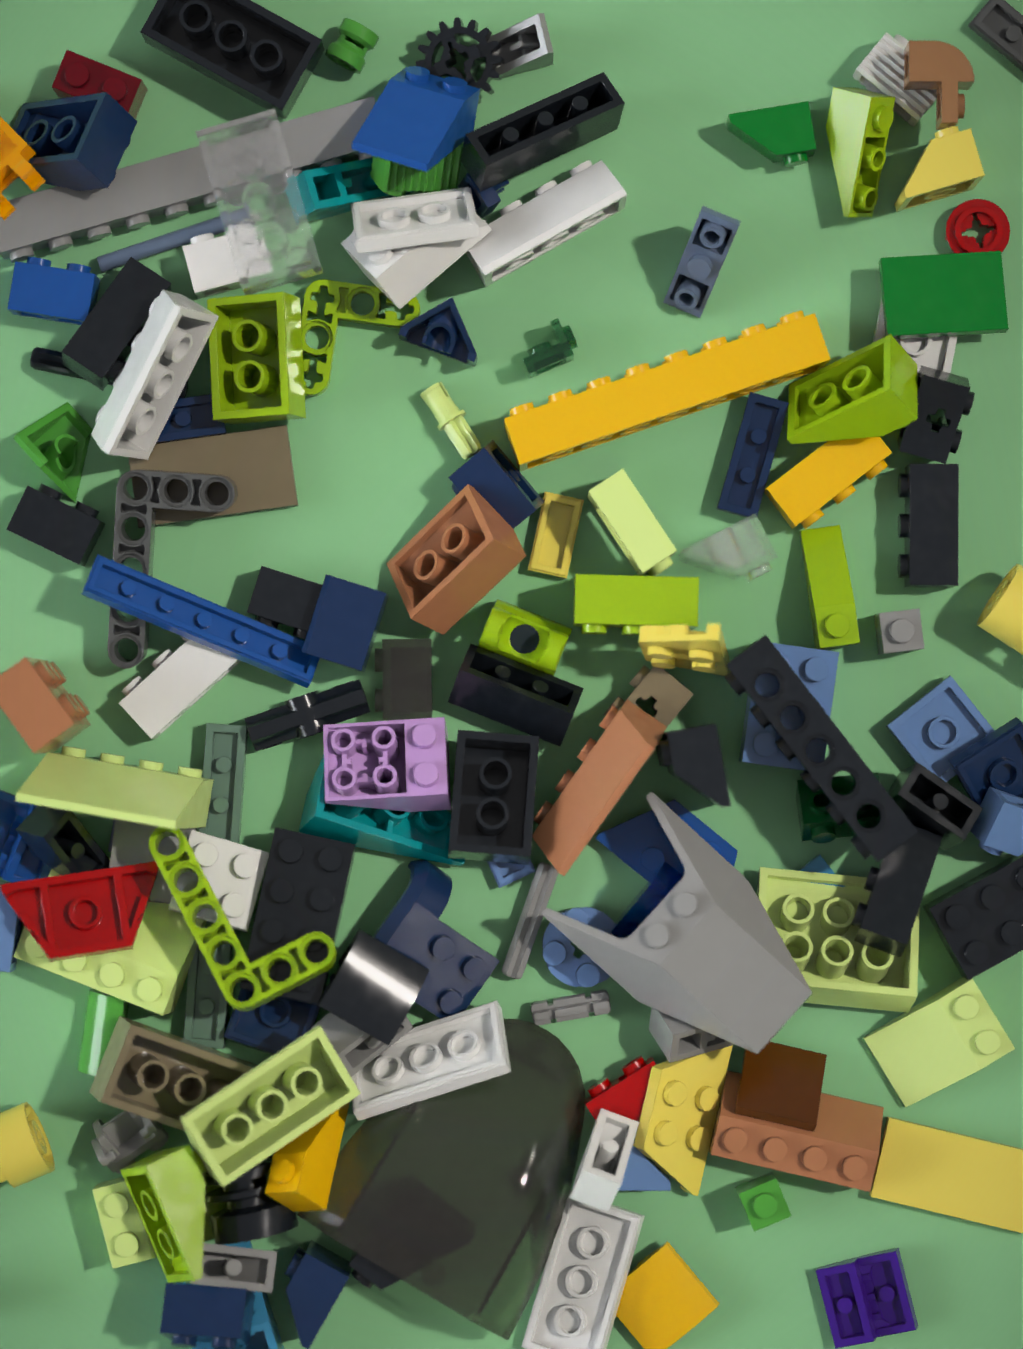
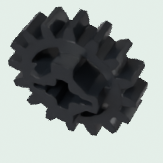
[416,17,505,104]

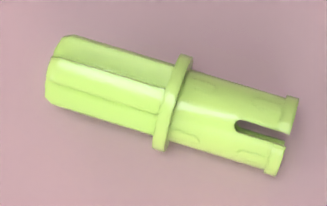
[420,381,482,459]

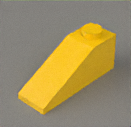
[265,1102,350,1212]

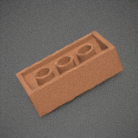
[532,699,667,876]
[709,1070,884,1192]

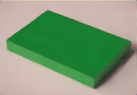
[879,251,1009,339]

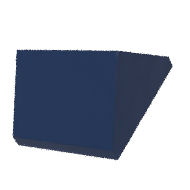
[301,574,389,672]

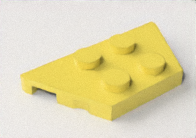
[639,623,730,676]
[634,1045,733,1196]

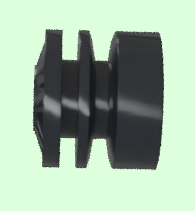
[202,1156,299,1245]

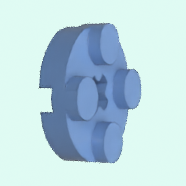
[542,907,622,987]

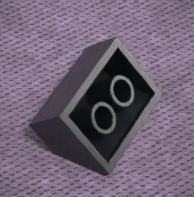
[656,724,731,807]

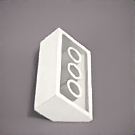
[466,160,627,287]
[91,289,219,460]

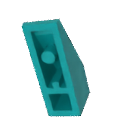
[284,158,415,224]

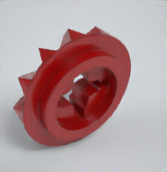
[945,199,1010,254]

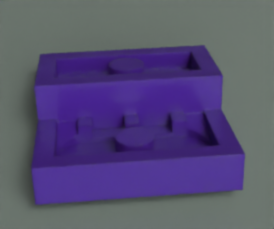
[816,1248,918,1349]

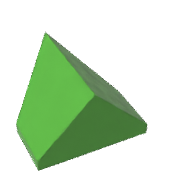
[13,402,93,502]

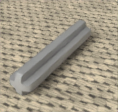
[502,862,559,979]

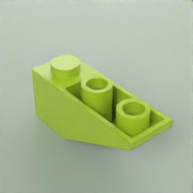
[826,87,896,218]

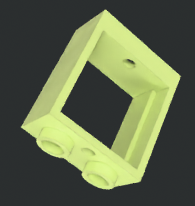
[587,469,677,576]

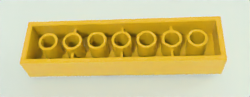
[504,310,831,472]

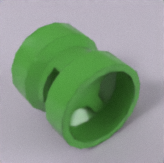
[325,18,379,74]

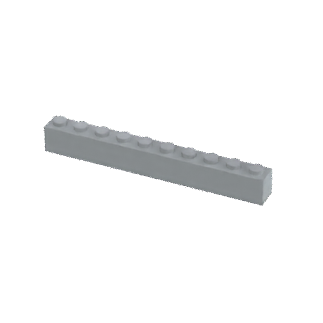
[0,96,376,263]

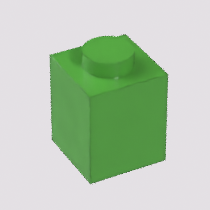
[735,1172,792,1232]

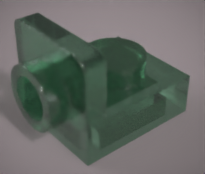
[523,318,578,379]

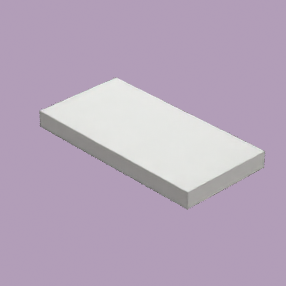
[351,1000,511,1121]
[521,1191,645,1349]

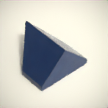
[398,297,477,367]

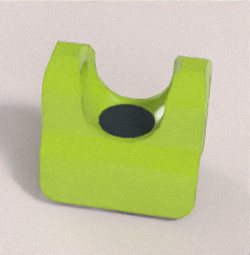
[479,599,572,676]

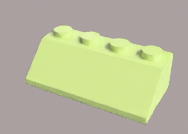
[180,1025,361,1187]

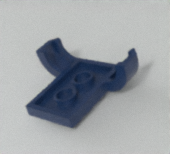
[330,859,500,1019]

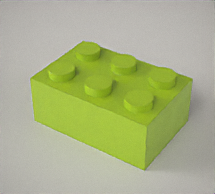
[207,292,306,425]
[573,574,699,636]

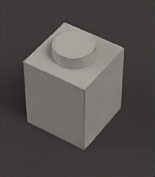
[874,608,924,655]

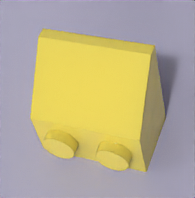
[894,126,985,212]

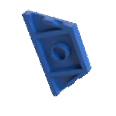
[595,799,738,896]

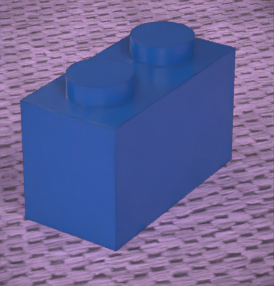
[7,257,100,325]

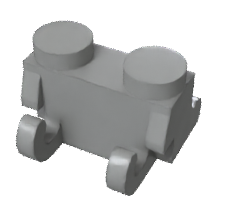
[91,1111,169,1174]

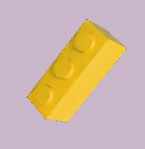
[764,436,892,529]

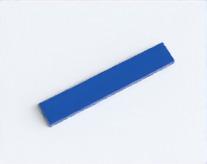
[81,555,320,688]

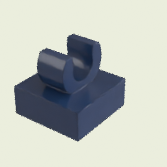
[458,173,509,219]

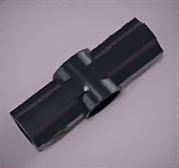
[245,679,371,751]

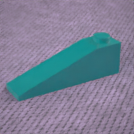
[299,754,465,866]

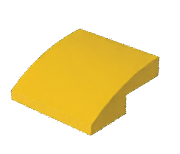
[616,1241,719,1349]

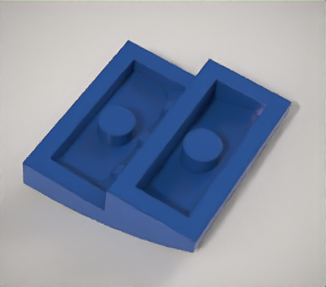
[0,790,51,883]

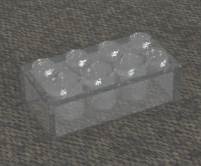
[196,108,324,295]

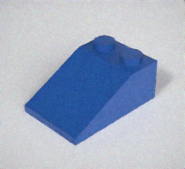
[351,66,480,172]

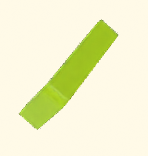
[148,827,337,1012]

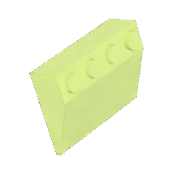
[15,746,214,829]
[13,857,207,1016]
[757,867,920,1013]

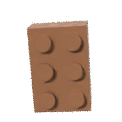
[0,657,91,753]

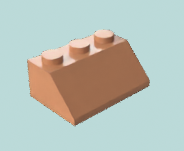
[386,484,526,635]

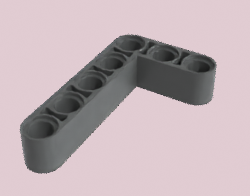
[107,469,238,669]

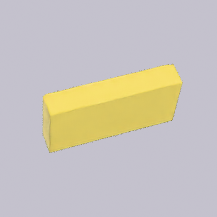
[527,491,584,579]

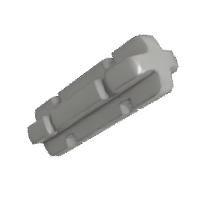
[531,990,611,1026]

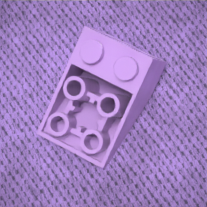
[323,717,451,812]

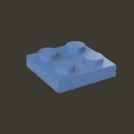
[886,676,995,782]

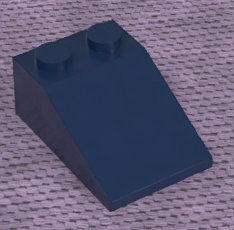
[12,92,138,191]

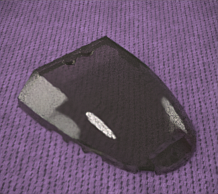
[297,1018,585,1340]

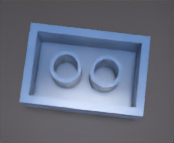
[739,643,839,771]

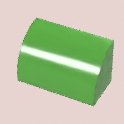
[78,989,129,1076]

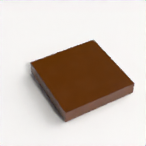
[734,1042,827,1132]

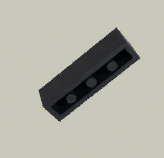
[460,72,625,192]

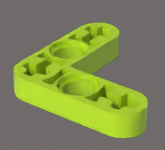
[301,279,421,397]

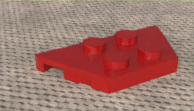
[0,861,159,962]

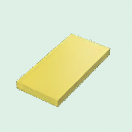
[869,1117,1023,1233]

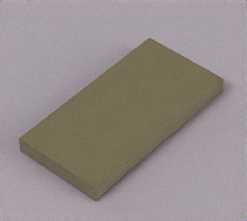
[128,425,299,528]

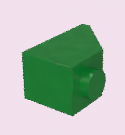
[726,101,817,167]

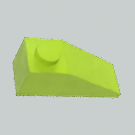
[800,525,860,649]

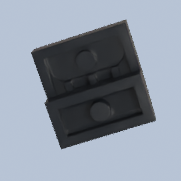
[318,928,429,1046]

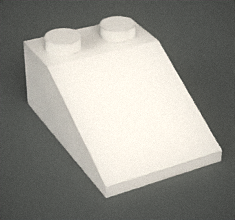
[341,214,492,310]

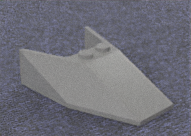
[541,791,813,1054]

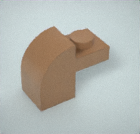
[904,41,975,130]

